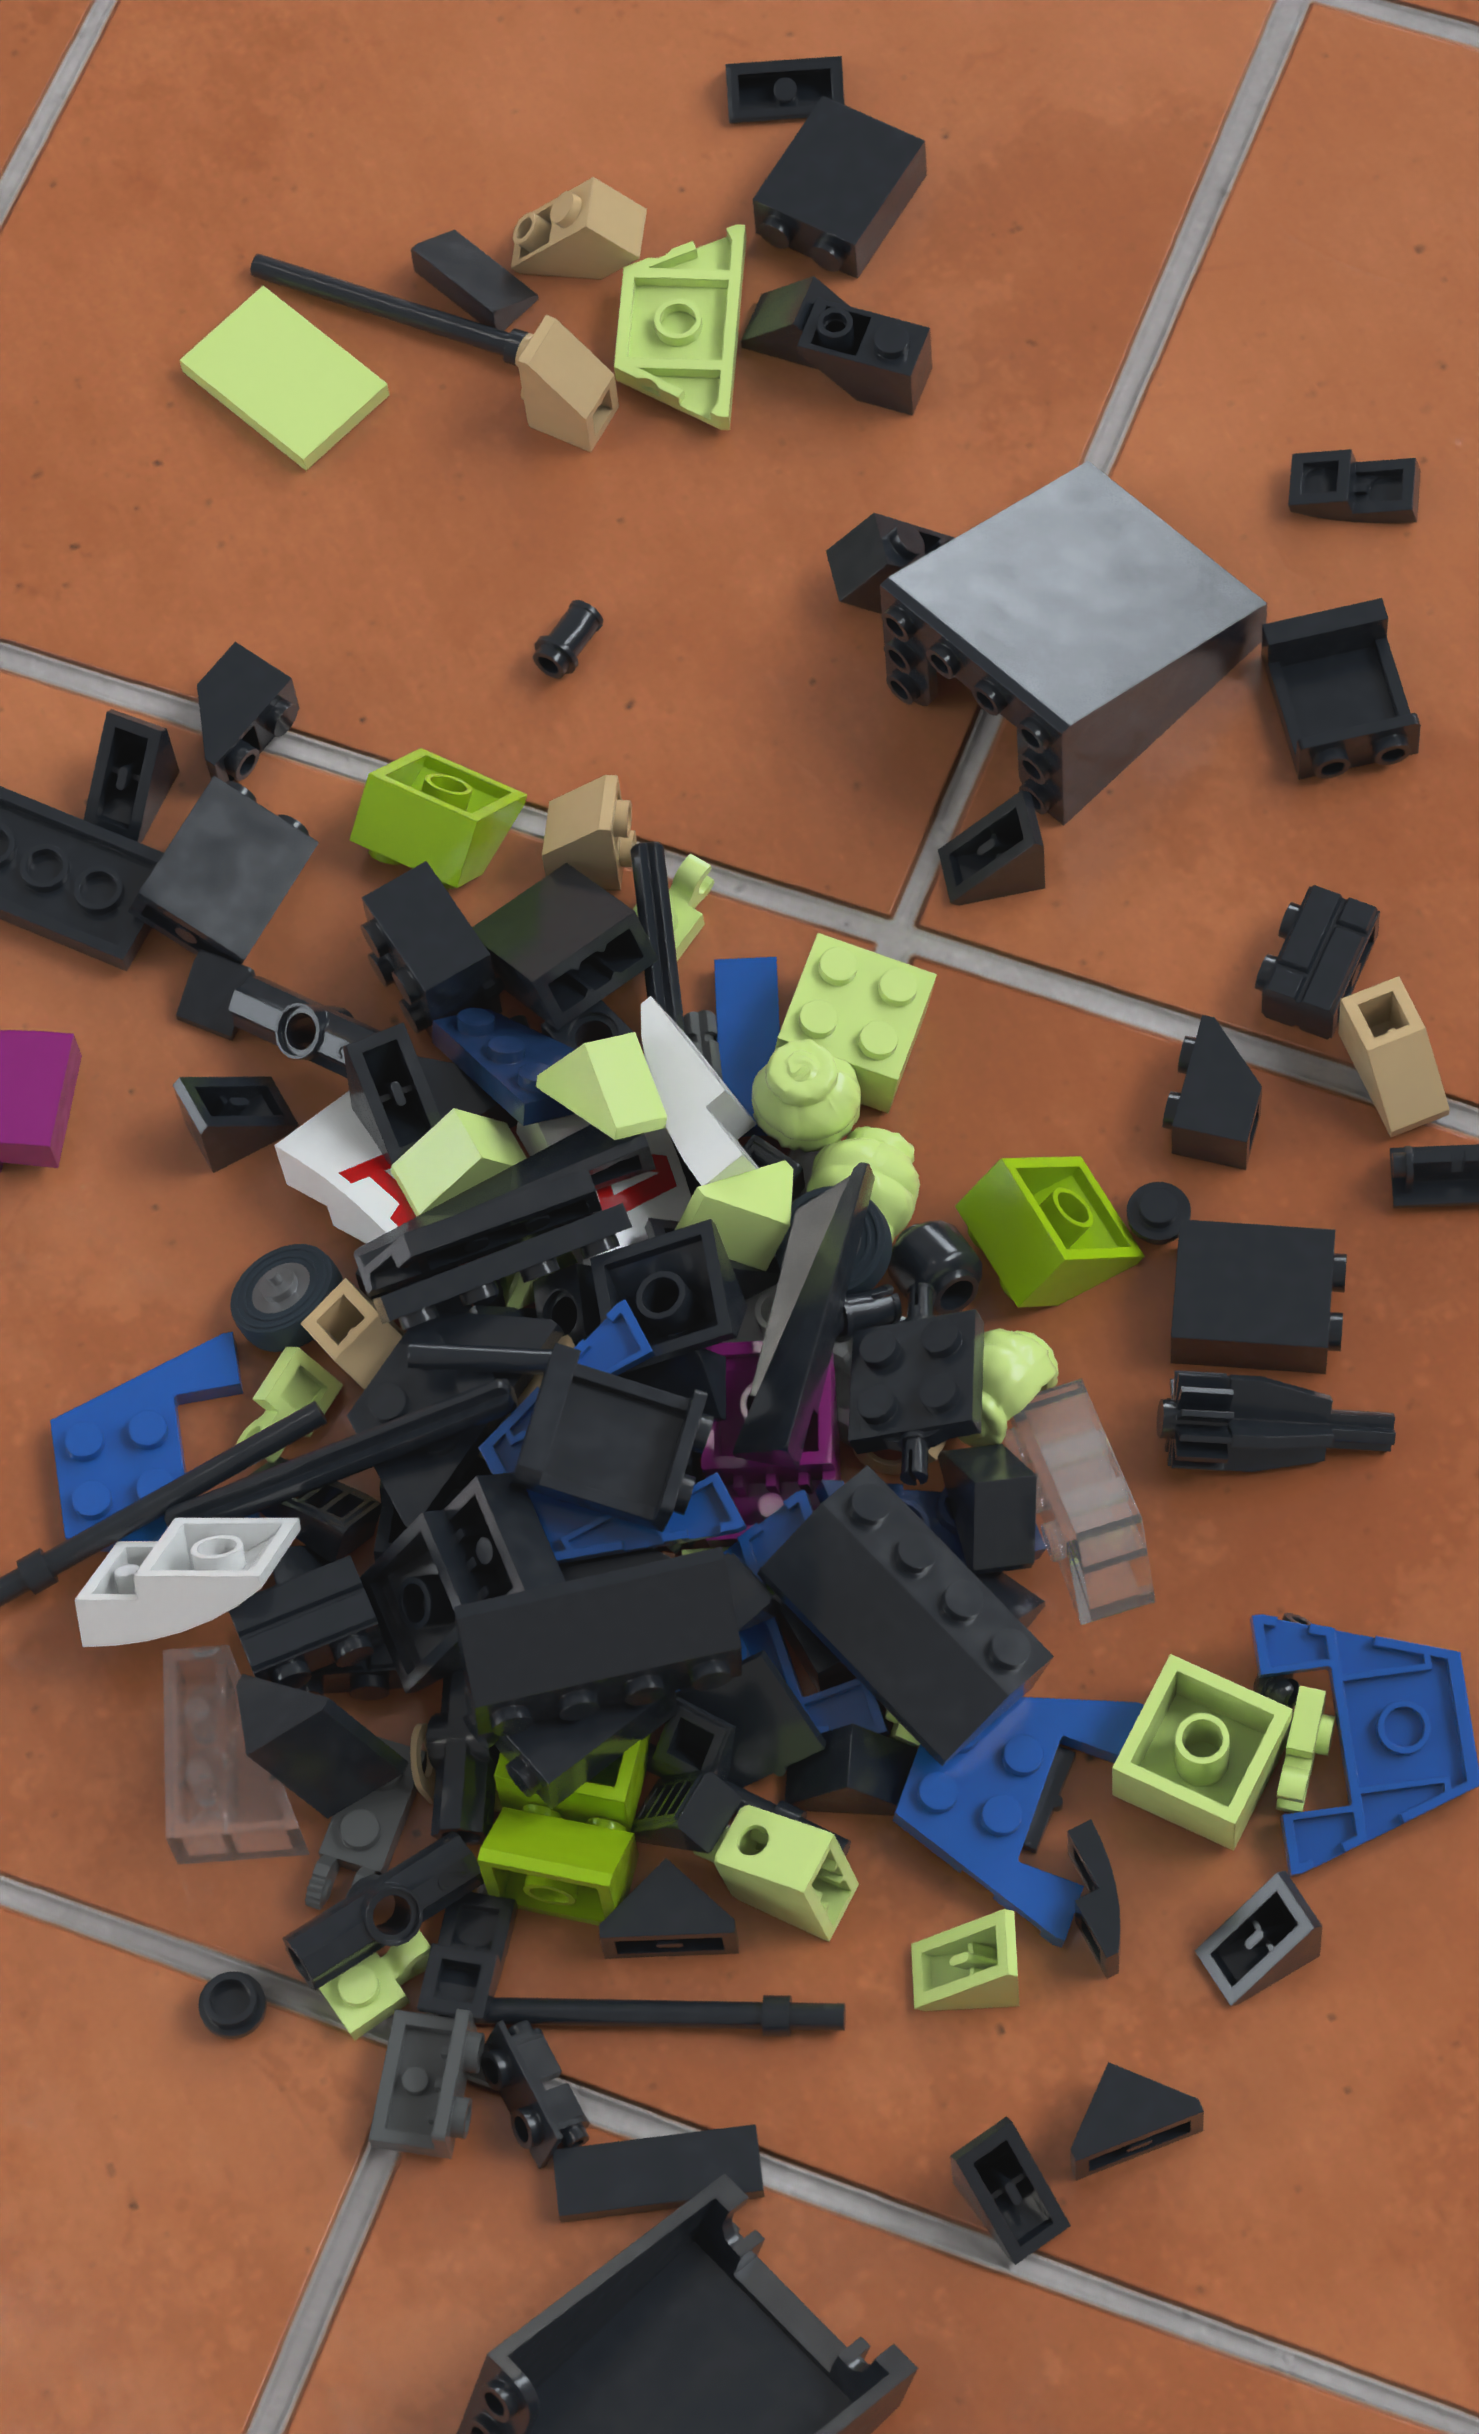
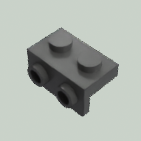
[369,2009,485,2159]

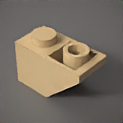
[511,177,647,279]
[515,315,619,452]
[542,775,637,890]
[1338,976,1450,1137]
[300,1278,405,1390]

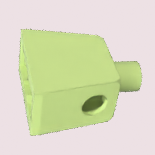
[693,1805,859,1942]

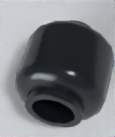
[888,1220,982,1315]

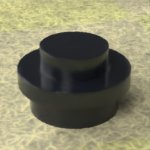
[1127,1182,1191,1245]
[199,1971,267,2039]

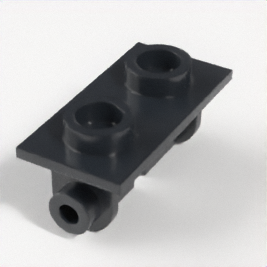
[1389,1144,1479,1208]
[481,2020,590,2169]

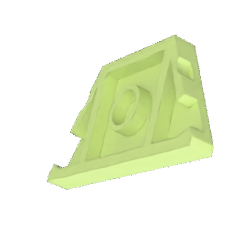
[614,224,747,430]

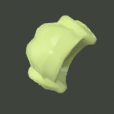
[752,1039,861,1152]
[806,1126,920,1243]
[958,1328,1059,1447]

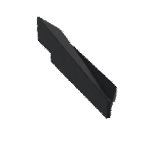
[354,1124,656,1297]
[733,1162,875,1470]

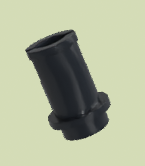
[533,600,603,678]
[835,1284,902,1343]

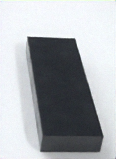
[553,2124,765,2223]

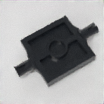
[848,1283,984,1486]

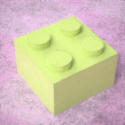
[774,933,937,1113]
[1112,1654,1293,1851]

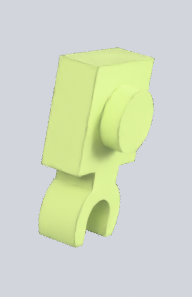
[1276,1686,1336,1813]

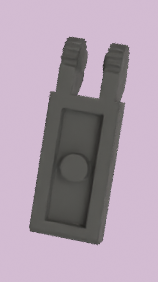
[305,1737,427,1910]

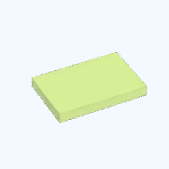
[179,286,390,471]

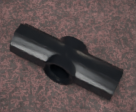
[228,975,380,1078]
[426,1667,500,1845]
[282,1831,484,1990]

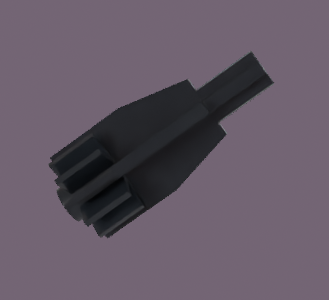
[1157,1370,1396,1472]

